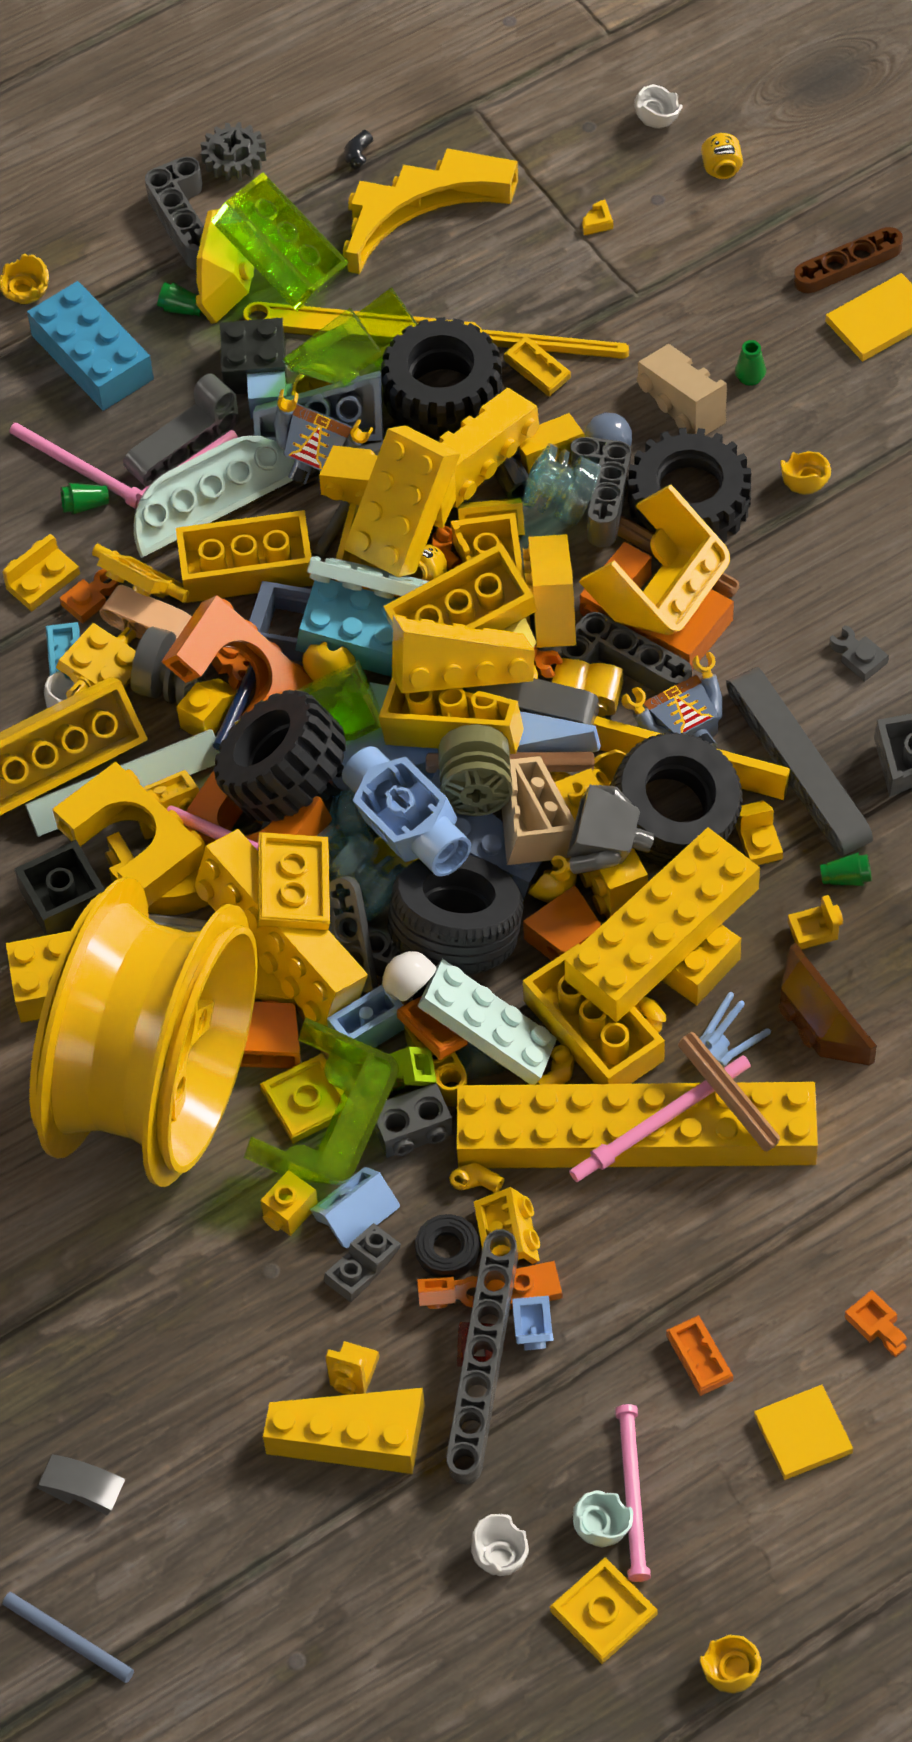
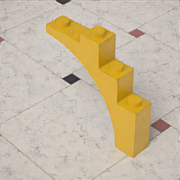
[343,148,518,274]

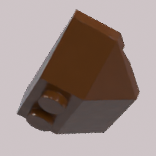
[779,943,877,1066]

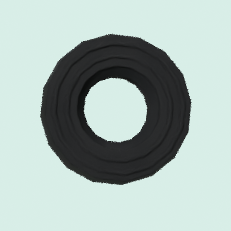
[415,1214,480,1278]

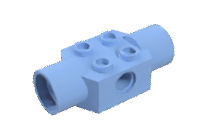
[342,746,471,876]

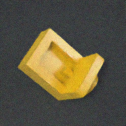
[787,895,843,950]

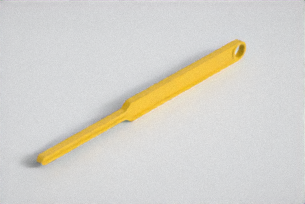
[243,302,629,359]

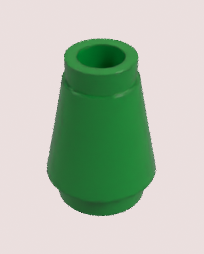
[157,282,202,317]
[735,340,766,386]
[60,483,109,515]
[820,852,872,886]

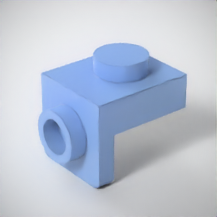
[512,1295,553,1350]

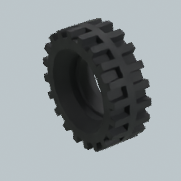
[628,428,752,543]

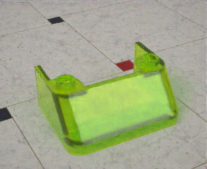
[282,287,418,386]
[244,1017,399,1185]

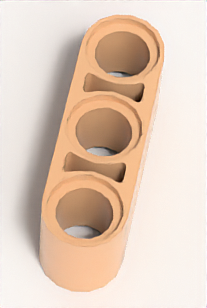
[100,585,192,639]

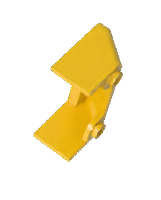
[579,484,730,635]

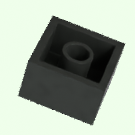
[220,318,287,395]
[14,840,105,935]

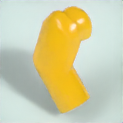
[635,996,666,1033]
[536,1045,575,1085]
[449,1163,505,1193]

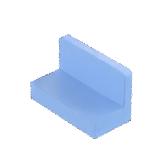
[310,1167,400,1248]

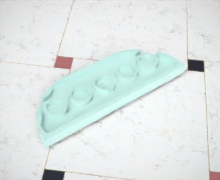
[134,436,295,558]
[307,556,429,599]

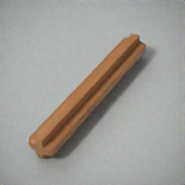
[678,1032,780,1151]

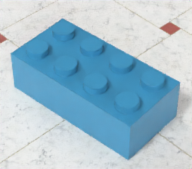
[27,281,154,411]

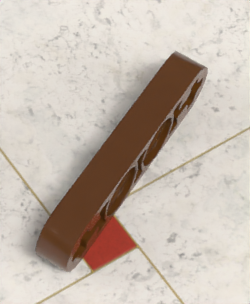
[794,227,903,293]

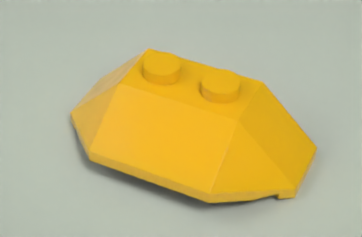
[196,209,259,324]

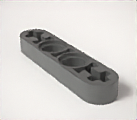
[329,876,378,993]

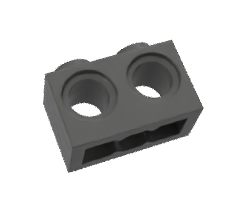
[370,1083,453,1158]

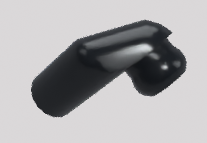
[344,129,373,169]

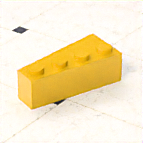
[319,445,456,528]
[378,677,524,754]
[263,1388,425,1474]

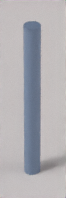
[2,1592,134,1683]

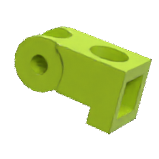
[366,1047,437,1091]

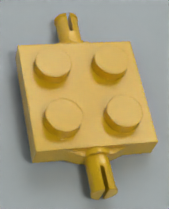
[92,543,190,603]
[56,623,136,698]

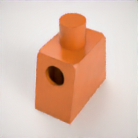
[523,885,601,961]
[240,1000,301,1068]

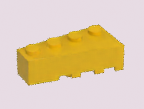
[439,388,539,508]
[451,513,531,629]
[523,534,576,648]
[392,614,535,694]

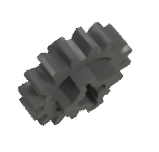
[201,122,266,181]

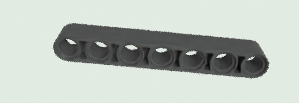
[726,667,873,856]
[447,1229,518,1484]

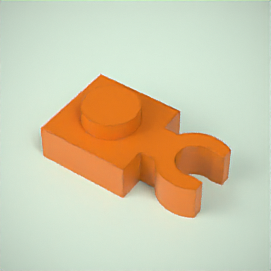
[59,569,119,624]
[211,647,249,690]

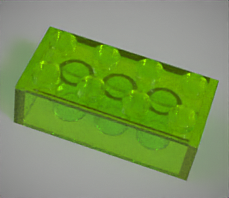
[211,172,349,311]

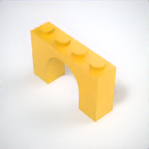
[52,762,205,907]

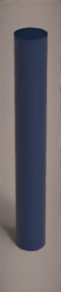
[213,666,256,751]

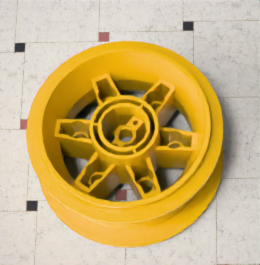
[29,877,258,1187]

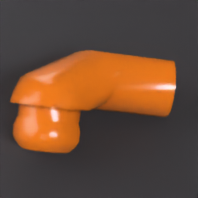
[431,525,462,571]

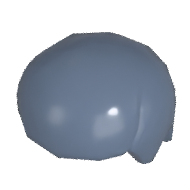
[584,412,632,447]

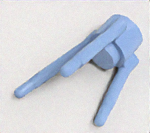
[699,992,771,1067]

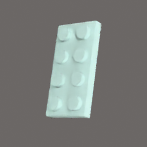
[417,959,557,1085]

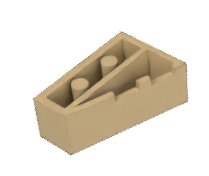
[637,344,727,435]
[501,756,575,865]

